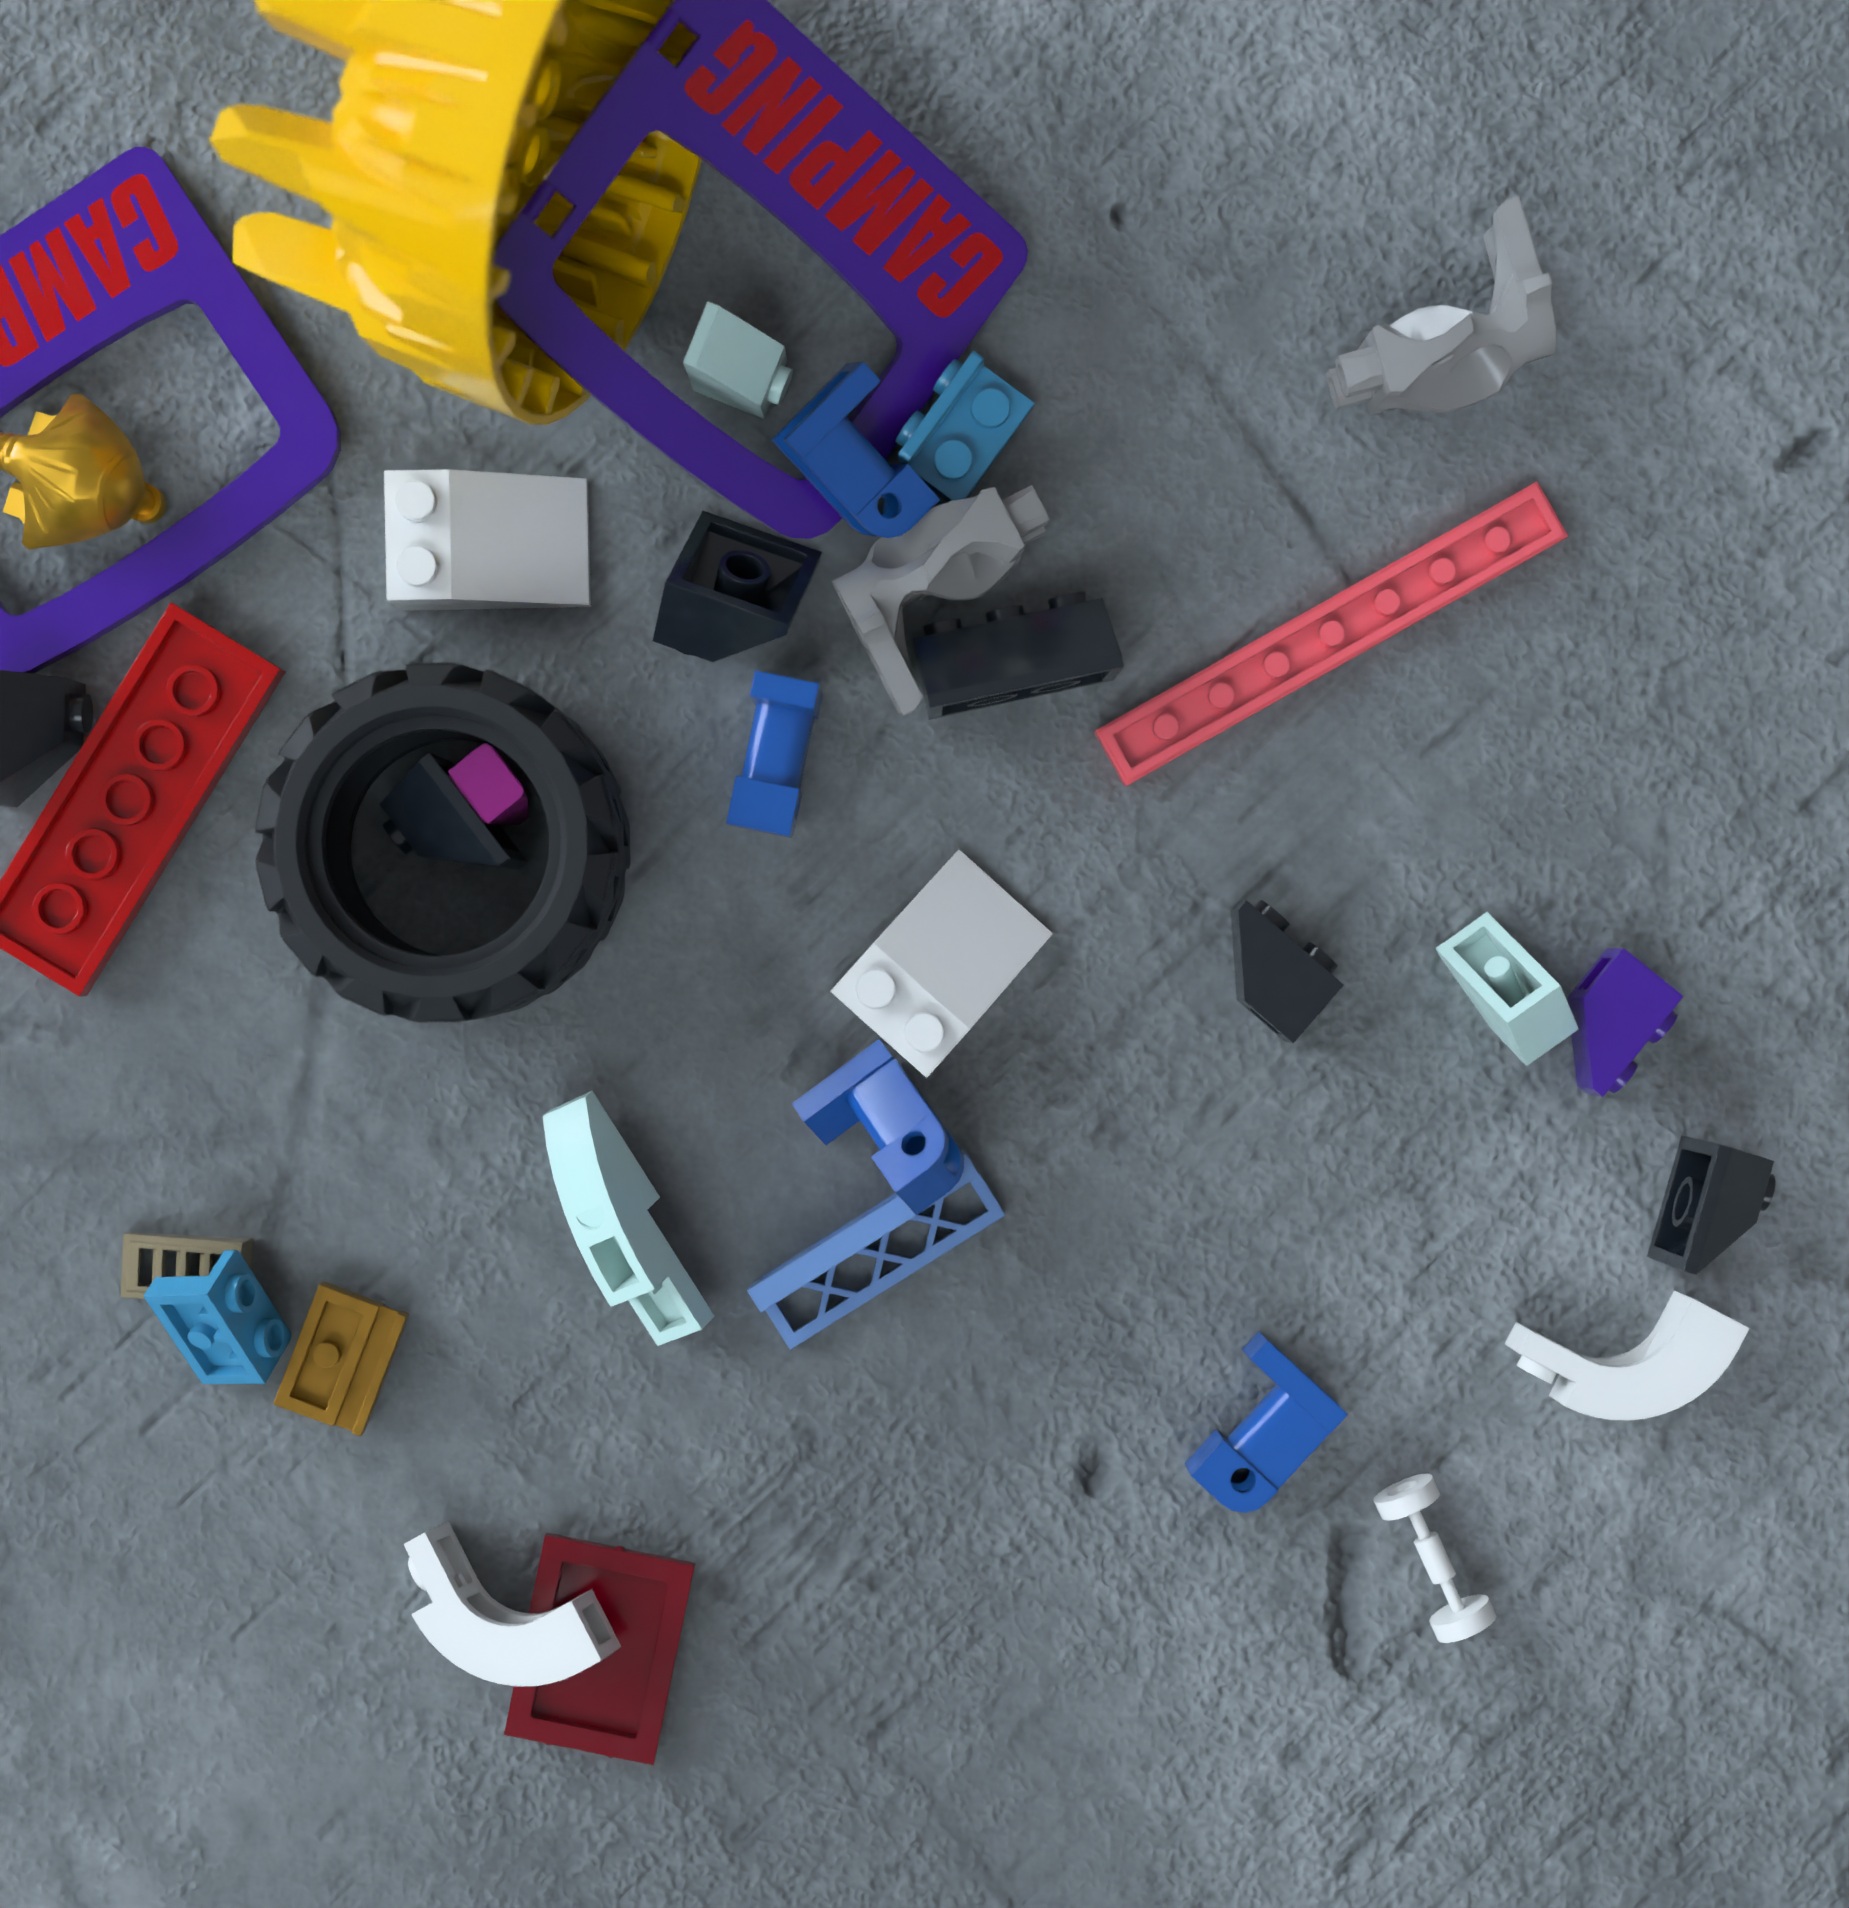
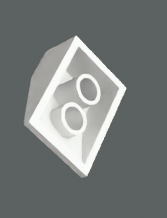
[384,469,591,611]
[830,849,1053,1078]

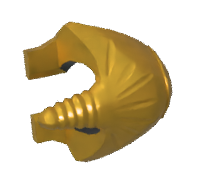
[0,394,166,550]

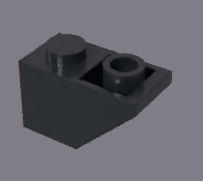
[1231,900,1344,1043]

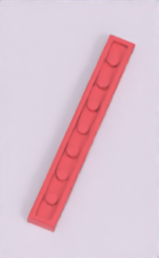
[1094,481,1568,787]

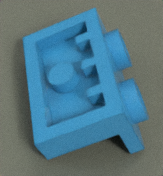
[895,351,1035,502]
[143,1250,291,1384]

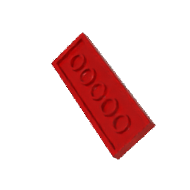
[0,602,286,997]

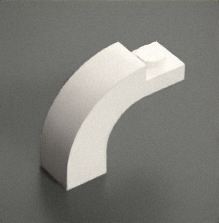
[1505,1291,1750,1420]
[404,1522,622,1686]

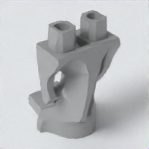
[1325,196,1557,415]
[832,485,1050,717]

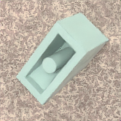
[683,301,793,419]
[1436,912,1578,1066]

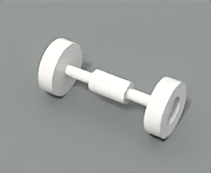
[1373,1474,1497,1643]

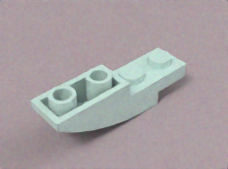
[543,1091,714,1346]

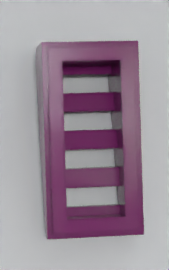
[448,744,529,825]

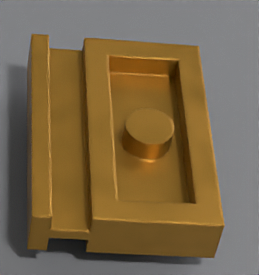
[273,1281,410,1437]

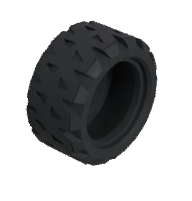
[255,662,631,1023]

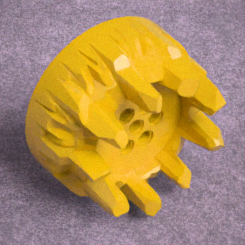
[210,0,702,425]

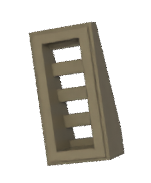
[121,1232,254,1299]

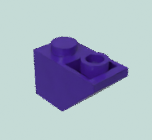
[1567,948,1684,1097]

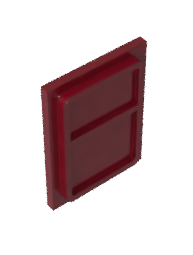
[504,1532,696,1765]

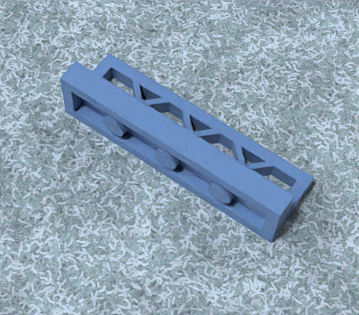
[747,1149,1005,1350]

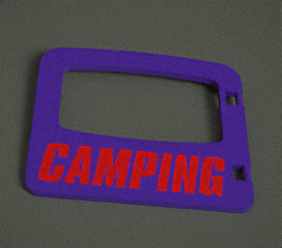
[492,0,1028,539]
[0,147,341,674]

